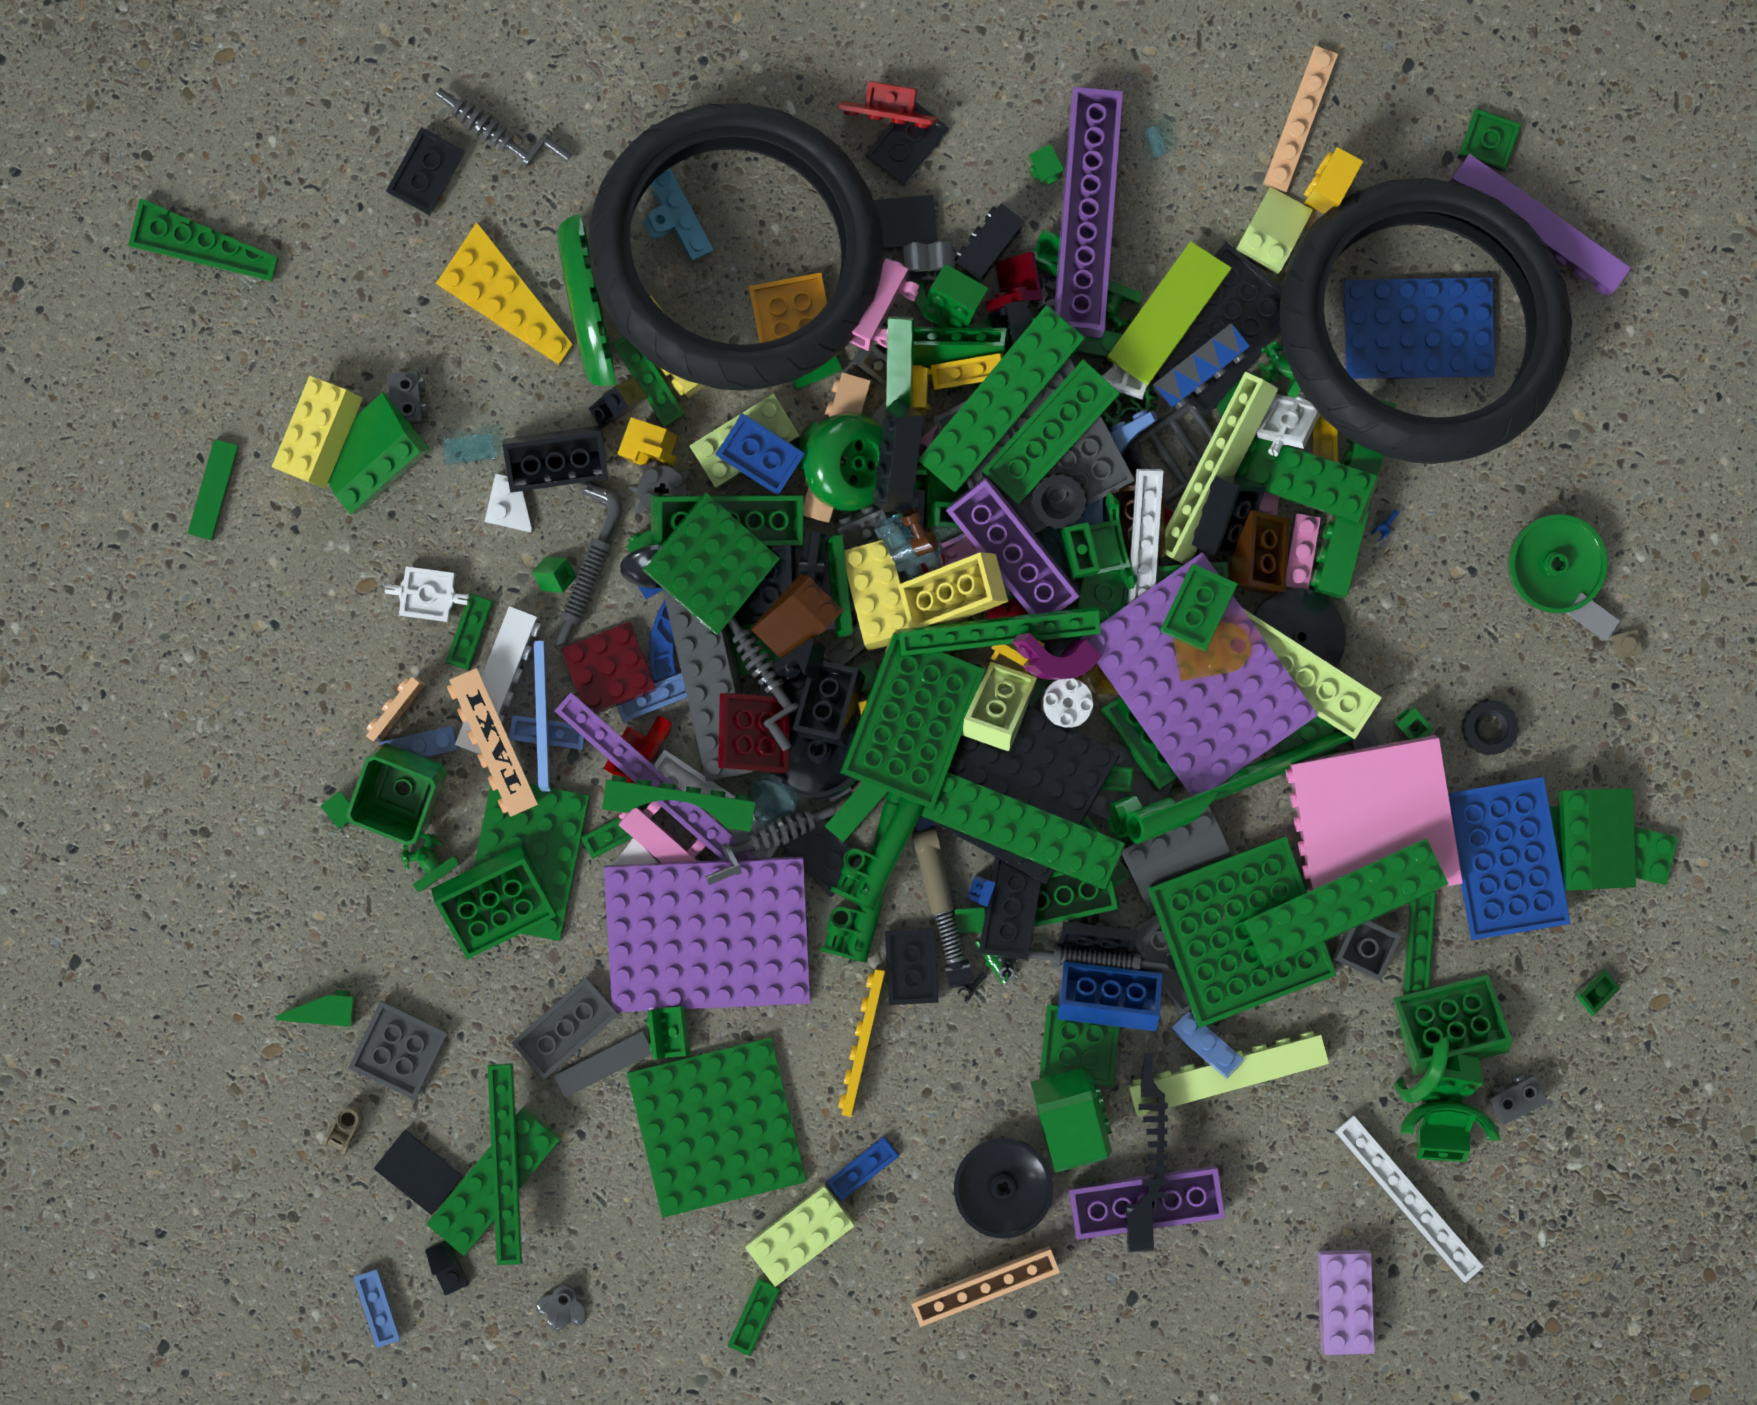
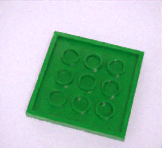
[642,493,780,635]

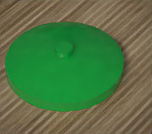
[1508,514,1608,613]

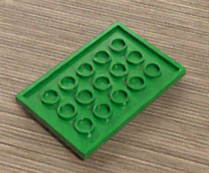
[840,633,985,809]
[474,783,590,941]

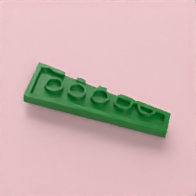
[128,199,279,282]

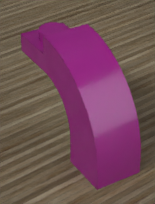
[1012,633,1102,680]

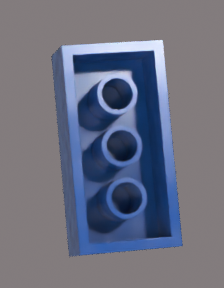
[1057,961,1163,1031]

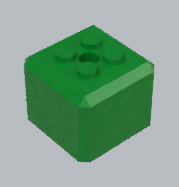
[346,743,448,846]
[1030,1068,1112,1173]

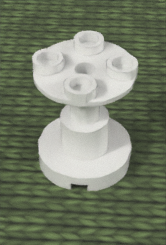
[1041,678,1093,728]

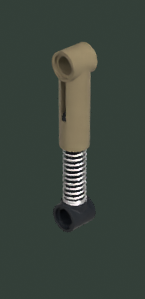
[911,827,974,989]

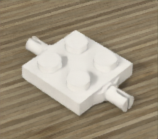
[1257,391,1320,456]
[385,566,470,622]

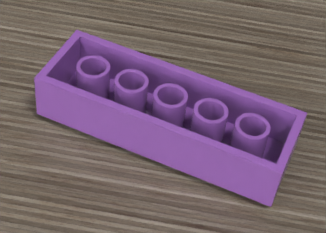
[946,476,1080,614]
[1068,1165,1225,1240]

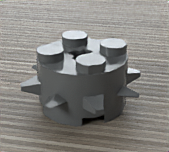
[629,462,696,514]

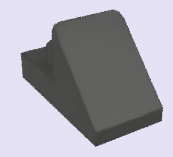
[852,344,887,388]

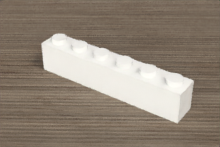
[455,606,541,754]

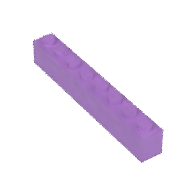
[1450,154,1631,295]

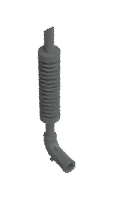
[554,481,622,647]
[998,945,1169,980]

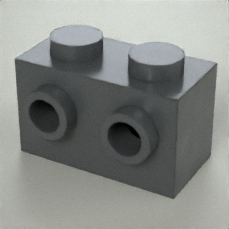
[387,371,428,424]
[1486,1073,1548,1125]

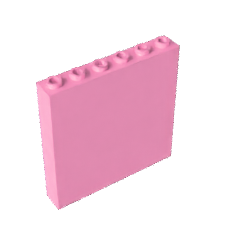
[1286,735,1463,892]

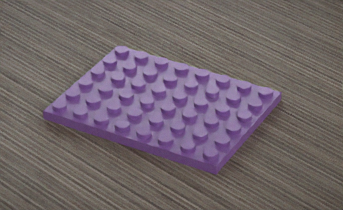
[1080,552,1317,796]
[604,857,810,1012]

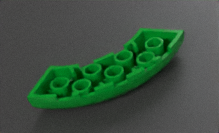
[557,214,617,386]

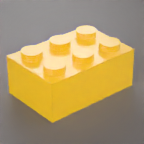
[1303,147,1363,214]

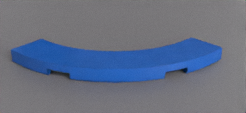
[649,600,677,682]

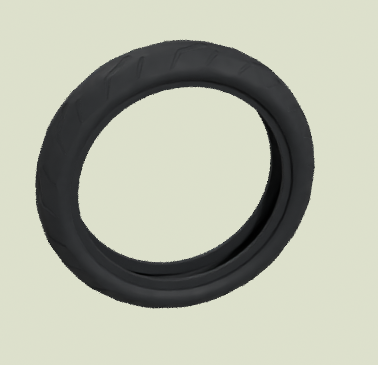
[588,103,883,391]
[1279,178,1572,464]

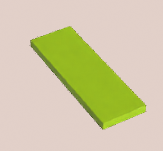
[1107,241,1231,386]

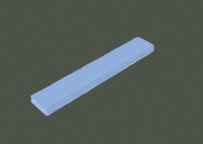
[534,641,550,792]

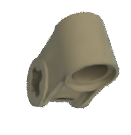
[322,1105,363,1155]

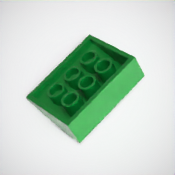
[328,392,431,514]
[1557,788,1636,890]
[431,845,556,960]
[1393,975,1512,1076]

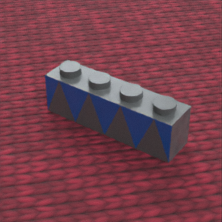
[1152,323,1250,411]

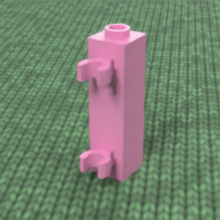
[849,259,919,351]
[618,801,706,863]

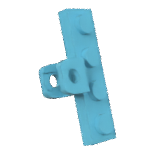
[643,168,714,262]

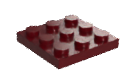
[561,622,657,714]
[718,693,790,773]

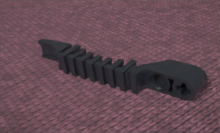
[1126,1053,1168,1252]

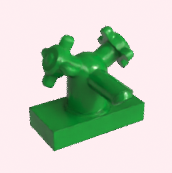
[1105,280,1143,333]
[1258,341,1301,398]
[401,833,461,893]

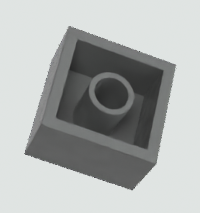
[1332,921,1402,981]

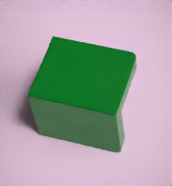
[532,557,577,593]
[320,792,350,829]
[954,907,985,933]

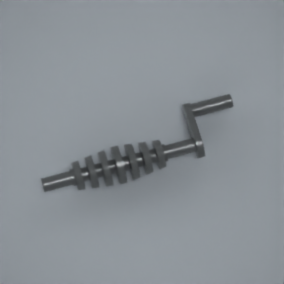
[435,88,572,169]
[727,616,799,752]
[705,806,835,885]

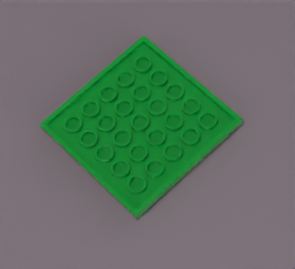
[1147,836,1337,1028]
[627,1037,807,1218]

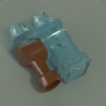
[874,508,943,580]

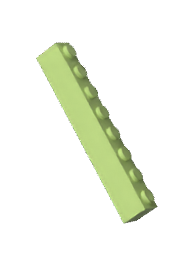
[1165,372,1278,564]
[1128,1031,1329,1117]

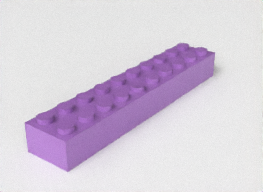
[1054,87,1123,338]

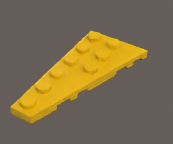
[436,222,573,366]

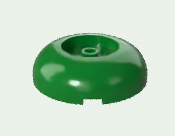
[804,412,883,511]

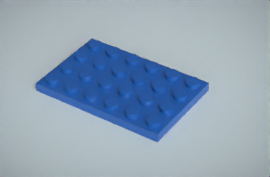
[1343,278,1495,379]
[1448,777,1571,940]

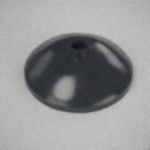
[620,544,662,589]

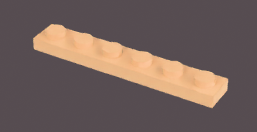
[1263,45,1338,193]

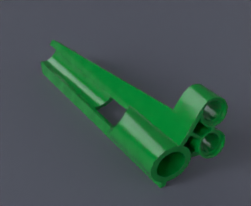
[1108,730,1354,844]

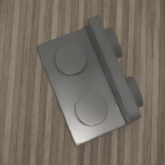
[834,504,893,550]

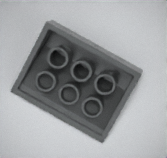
[1121,806,1232,914]

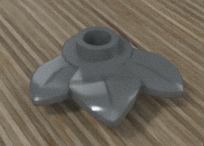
[537,1285,585,1332]

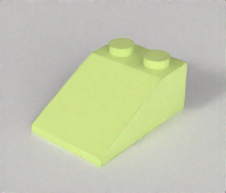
[1236,187,1313,275]
[963,662,1037,751]

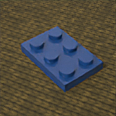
[715,413,805,495]

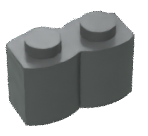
[903,240,955,282]

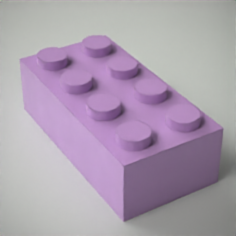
[1317,1250,1374,1355]

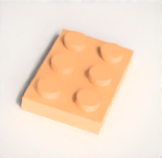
[366,677,426,743]

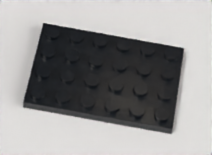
[1156,241,1282,418]

